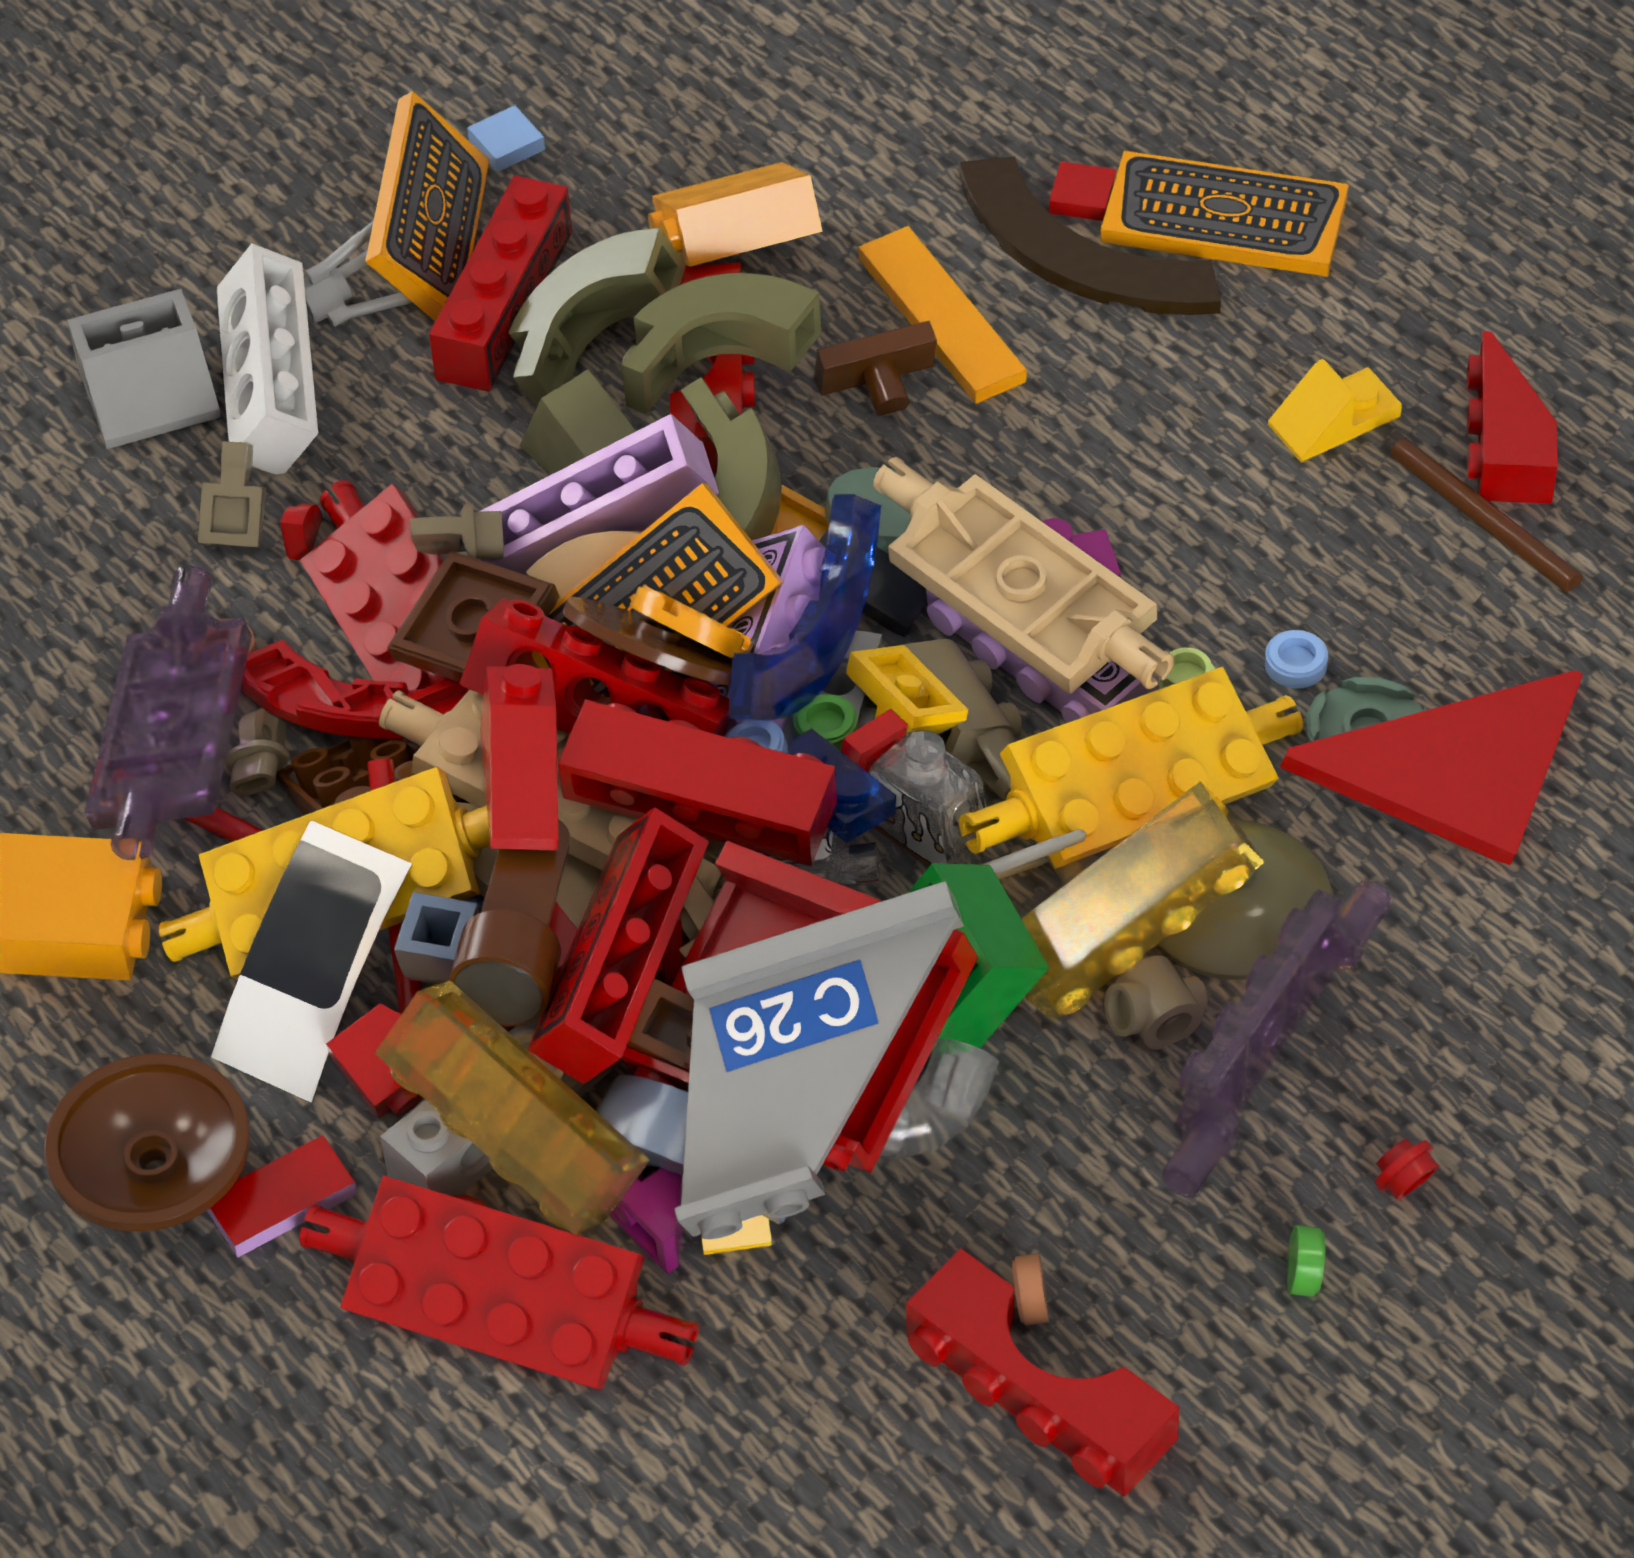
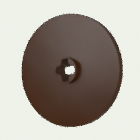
[562,597,747,686]

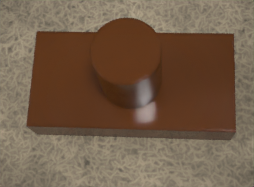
[814,320,937,416]

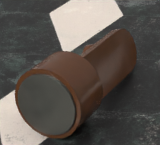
[448,819,570,1026]

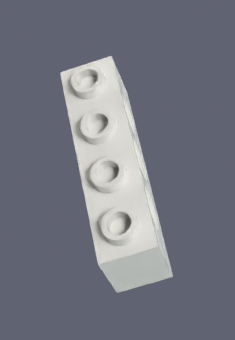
[217,243,318,474]

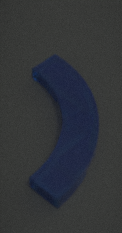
[729,494,881,721]

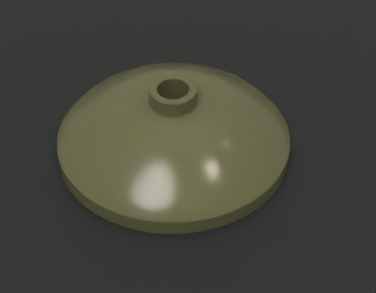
[1137,819,1332,980]

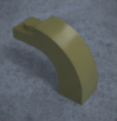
[509,228,686,408]
[620,273,821,414]
[681,377,782,541]

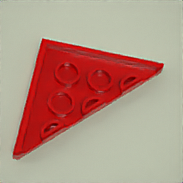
[1280,670,1583,865]

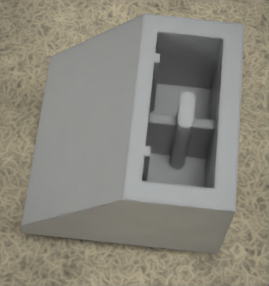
[67,289,221,449]

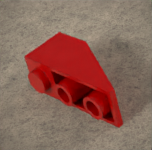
[1467,331,1558,504]

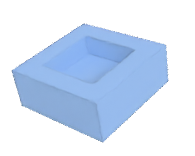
[467,105,545,172]

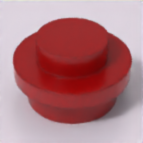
[1374,1138,1440,1201]

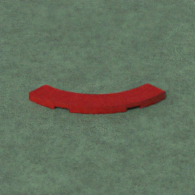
[227,640,470,739]

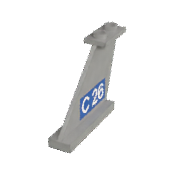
[674,881,964,1239]

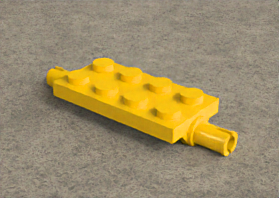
[959,667,1303,869]
[159,767,490,979]

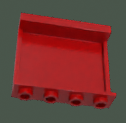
[621,841,978,1173]

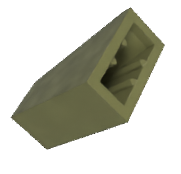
[519,369,636,475]

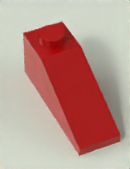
[480,664,558,851]

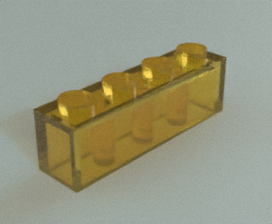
[1022,781,1264,1020]
[375,980,650,1235]

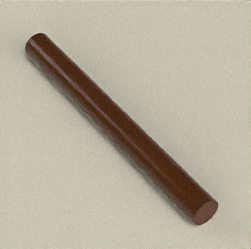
[1390,437,1583,593]

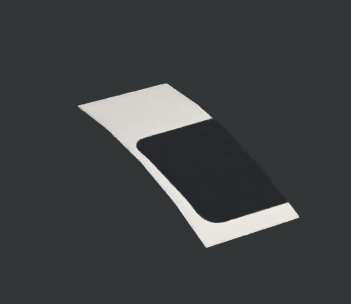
[211,821,412,1102]

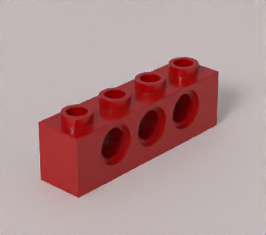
[459,598,736,736]

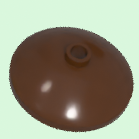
[44,1053,250,1232]

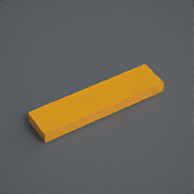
[858,226,1026,404]

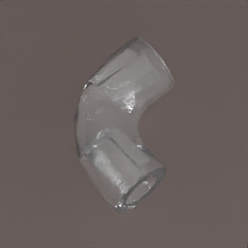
[880,1038,999,1159]

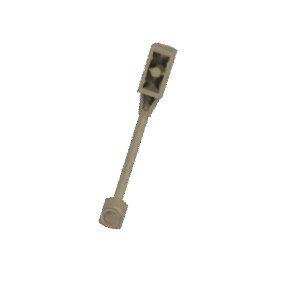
[903,639,1207,1050]

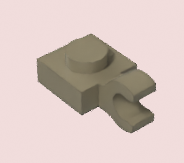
[198,441,266,548]

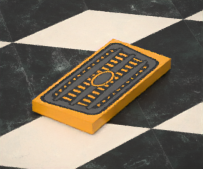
[365,91,490,322]
[1100,151,1349,277]
[532,483,784,698]

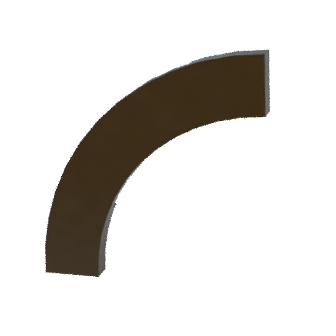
[959,156,1221,315]

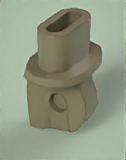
[410,503,504,559]
[224,708,290,796]

